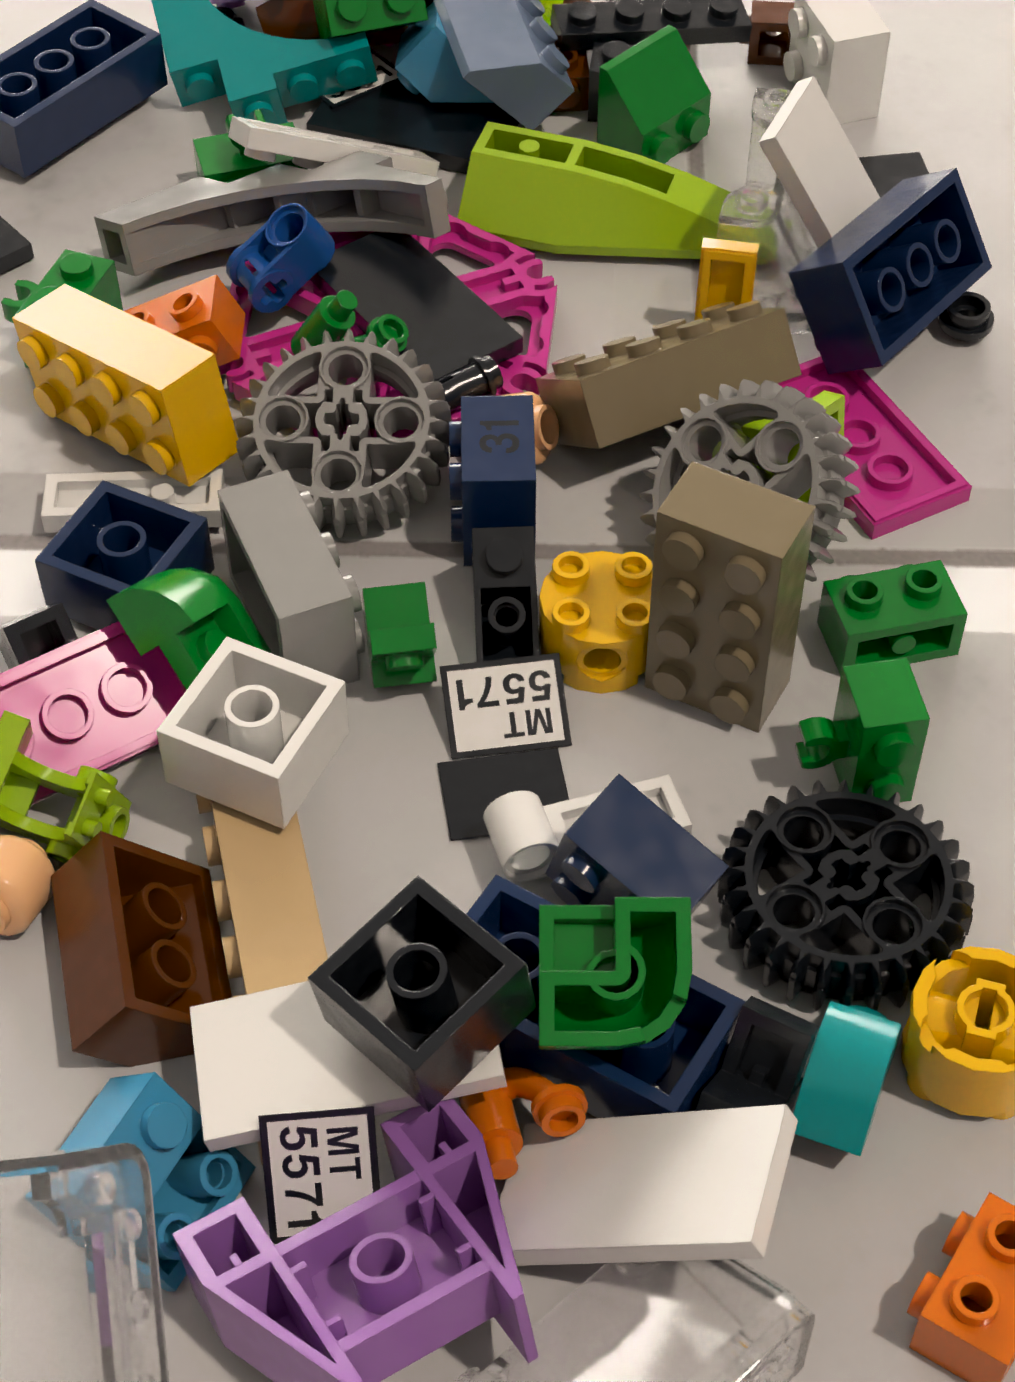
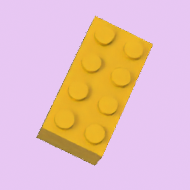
[12,284,238,487]

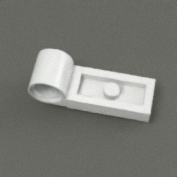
[483,774,692,882]

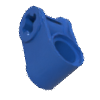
[226,203,335,313]

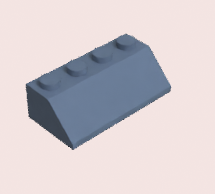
[433,0,575,130]

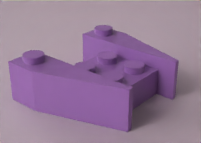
[172,1099,539,1382]

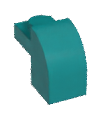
[793,1001,902,1156]

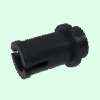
[437,355,503,411]

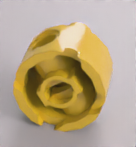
[539,551,653,694]
[901,946,1015,1120]

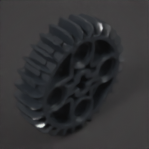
[717,779,974,1011]

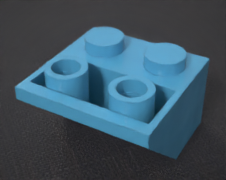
[25,1072,256,1292]

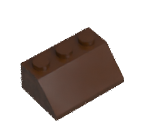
[51,831,232,1067]

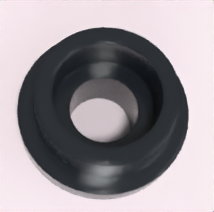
[938,291,994,342]

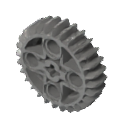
[235,328,452,539]
[639,379,860,582]

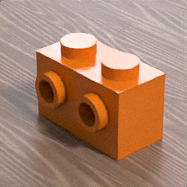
[124,274,246,366]
[907,1192,1015,1382]

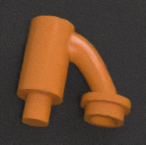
[458,1067,588,1180]

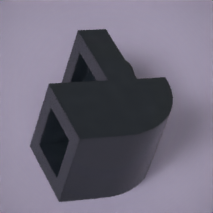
[695,996,819,1111]

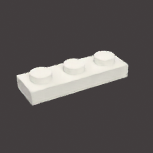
[41,469,225,533]

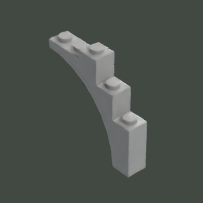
[94,151,451,276]

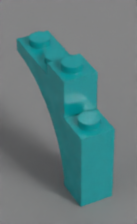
[151,0,378,124]

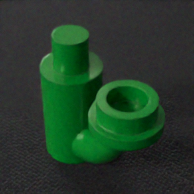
[290,290,409,355]

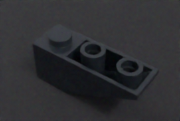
[472,526,540,662]

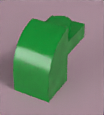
[362,582,437,688]

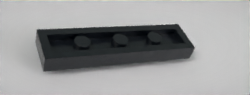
[550,0,752,51]

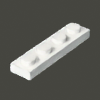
[228,116,440,177]

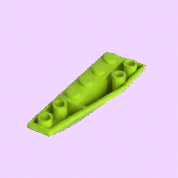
[458,121,786,262]

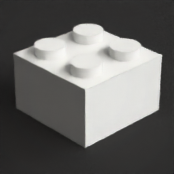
[783,0,891,124]
[156,637,349,829]

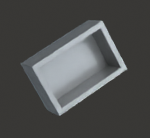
[217,470,365,684]

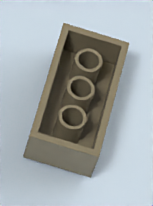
[535,300,802,449]
[644,461,816,733]

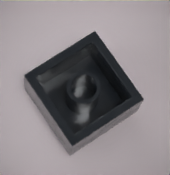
[307,875,537,1112]

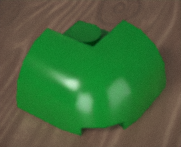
[106,567,272,690]
[539,897,692,1050]

